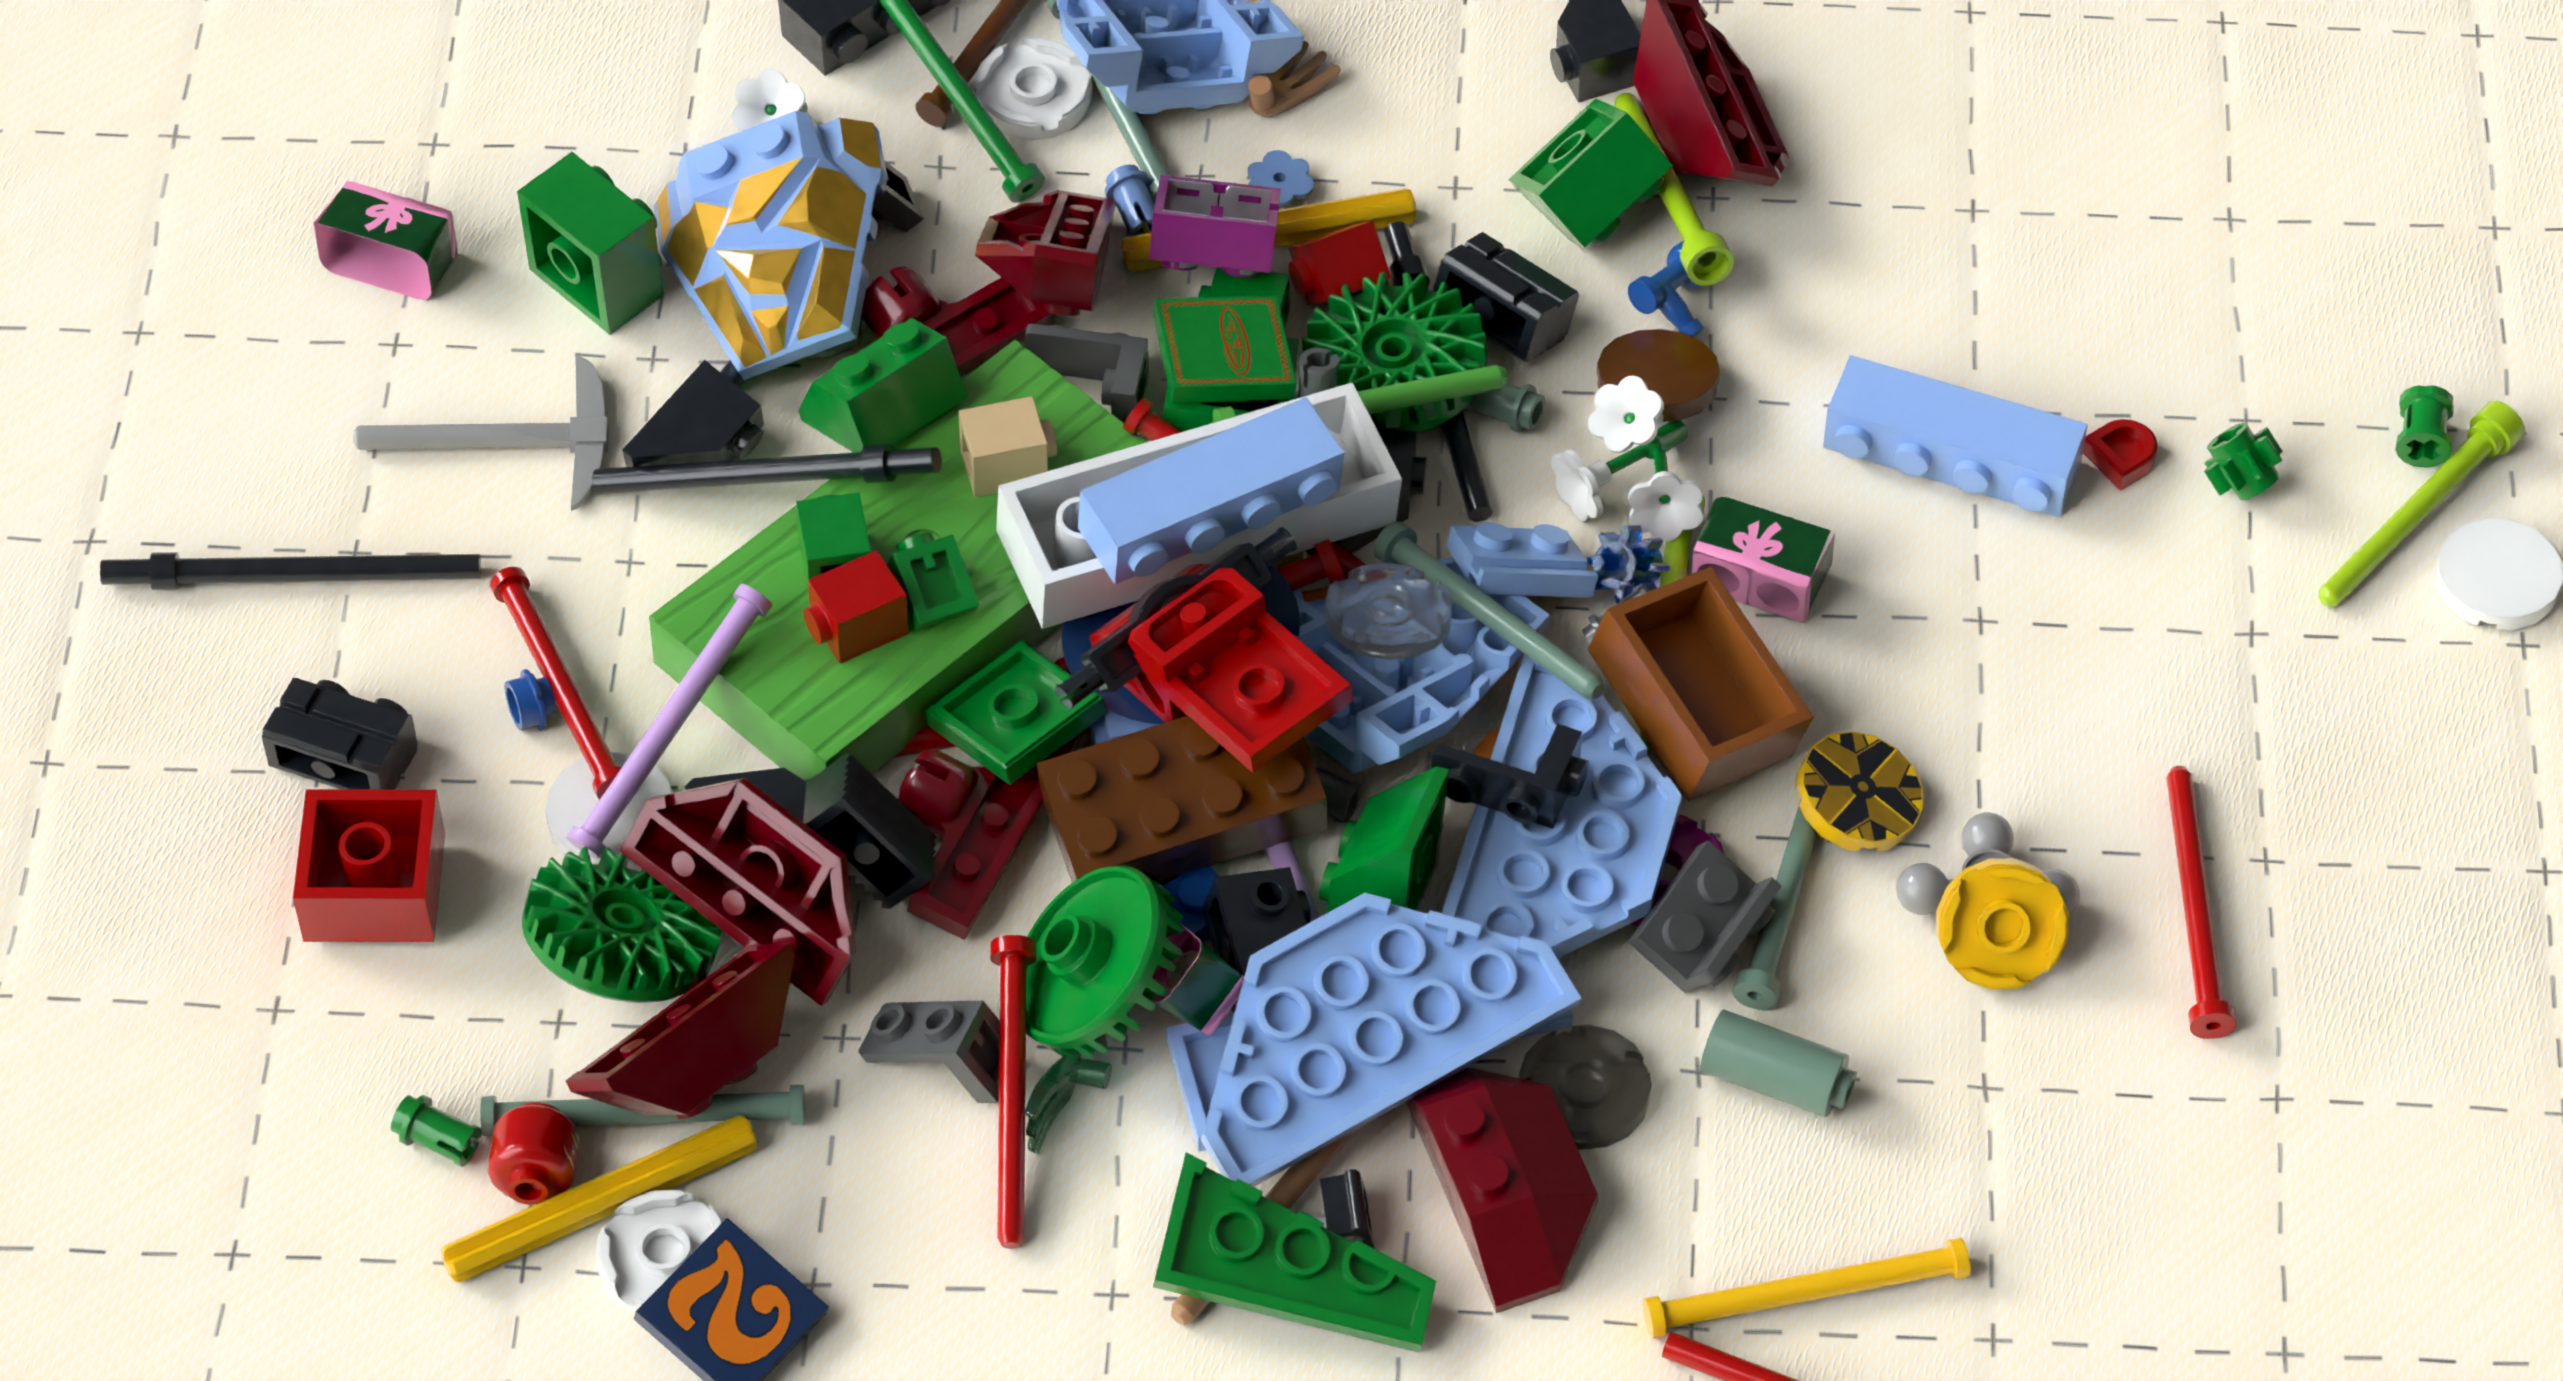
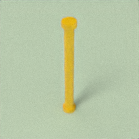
[1643,1237,1970,1339]

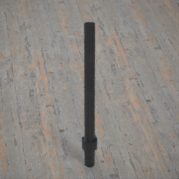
[1384,221,1493,522]
[592,444,942,494]
[100,552,481,590]

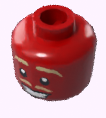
[487,1102,580,1205]

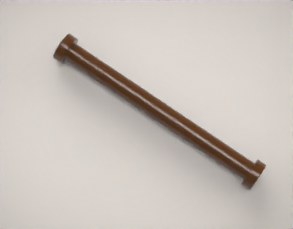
[915,0,1029,127]

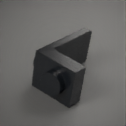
[1431,724,1589,829]

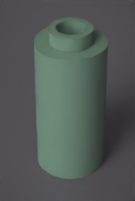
[1700,1009,1857,1117]

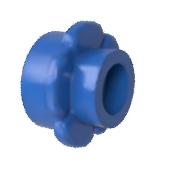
[504,669,556,731]

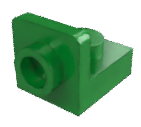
[886,532,979,630]

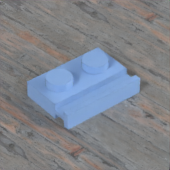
[1446,522,1598,598]

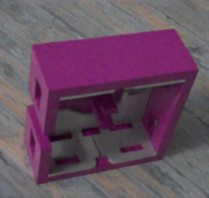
[1149,175,1281,278]

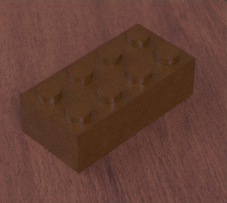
[1036,716,1328,883]

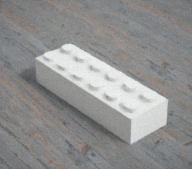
[996,382,1402,629]

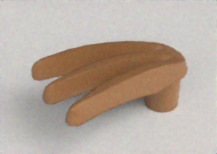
[1248,41,1341,117]

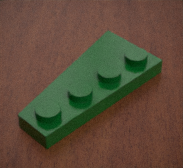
[1153,1152,1436,1353]

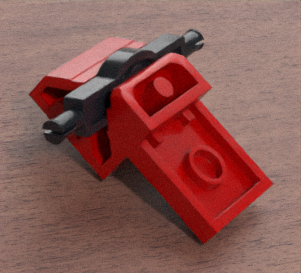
[1055,527,1353,773]

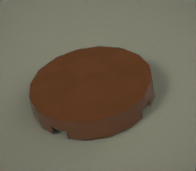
[1597,329,1720,422]

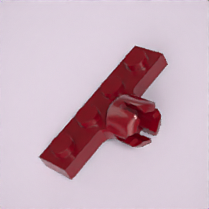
[861,266,1053,377]
[898,734,1080,940]

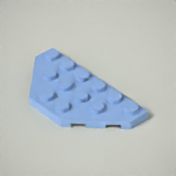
[1442,654,1682,958]
[1201,893,1582,1187]

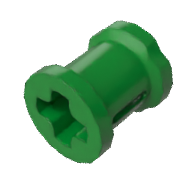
[2395,385,2454,468]

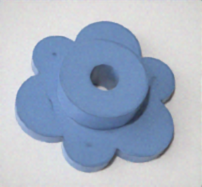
[1248,150,1314,207]

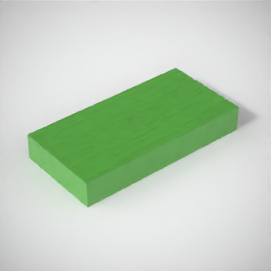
[649,340,1148,780]

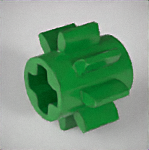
[2204,423,2283,500]

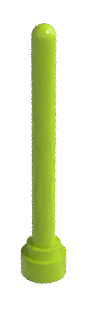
[1614,93,1734,286]
[2318,401,2525,607]

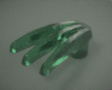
[1025,1053,1112,1154]

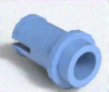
[1105,164,1155,237]

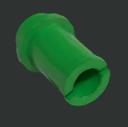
[391,1095,482,1167]

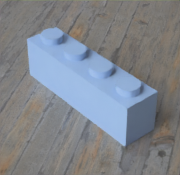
[1823,355,2088,517]
[1078,397,1344,585]

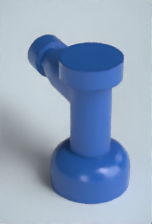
[1628,240,1705,337]

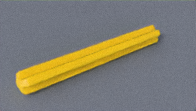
[1121,188,1416,273]
[441,1115,757,1282]

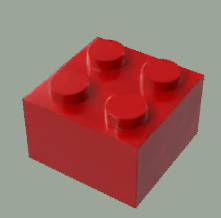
[293,789,445,942]

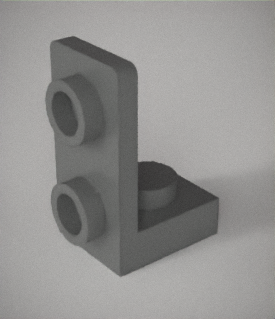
[1025,324,1149,423]
[858,1000,999,1103]

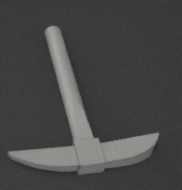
[353,354,609,511]

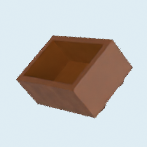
[1587,566,1814,801]

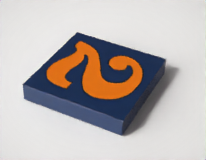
[633,1218,829,1381]

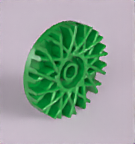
[1302,272,1487,433]
[522,847,722,1003]
[1026,865,1183,1060]

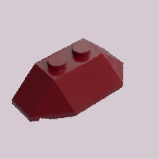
[1633,0,1790,187]
[975,190,1116,316]
[619,778,856,1006]
[565,943,795,1120]
[1406,1067,1598,1313]

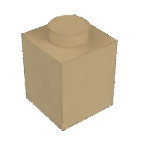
[959,396,1057,498]

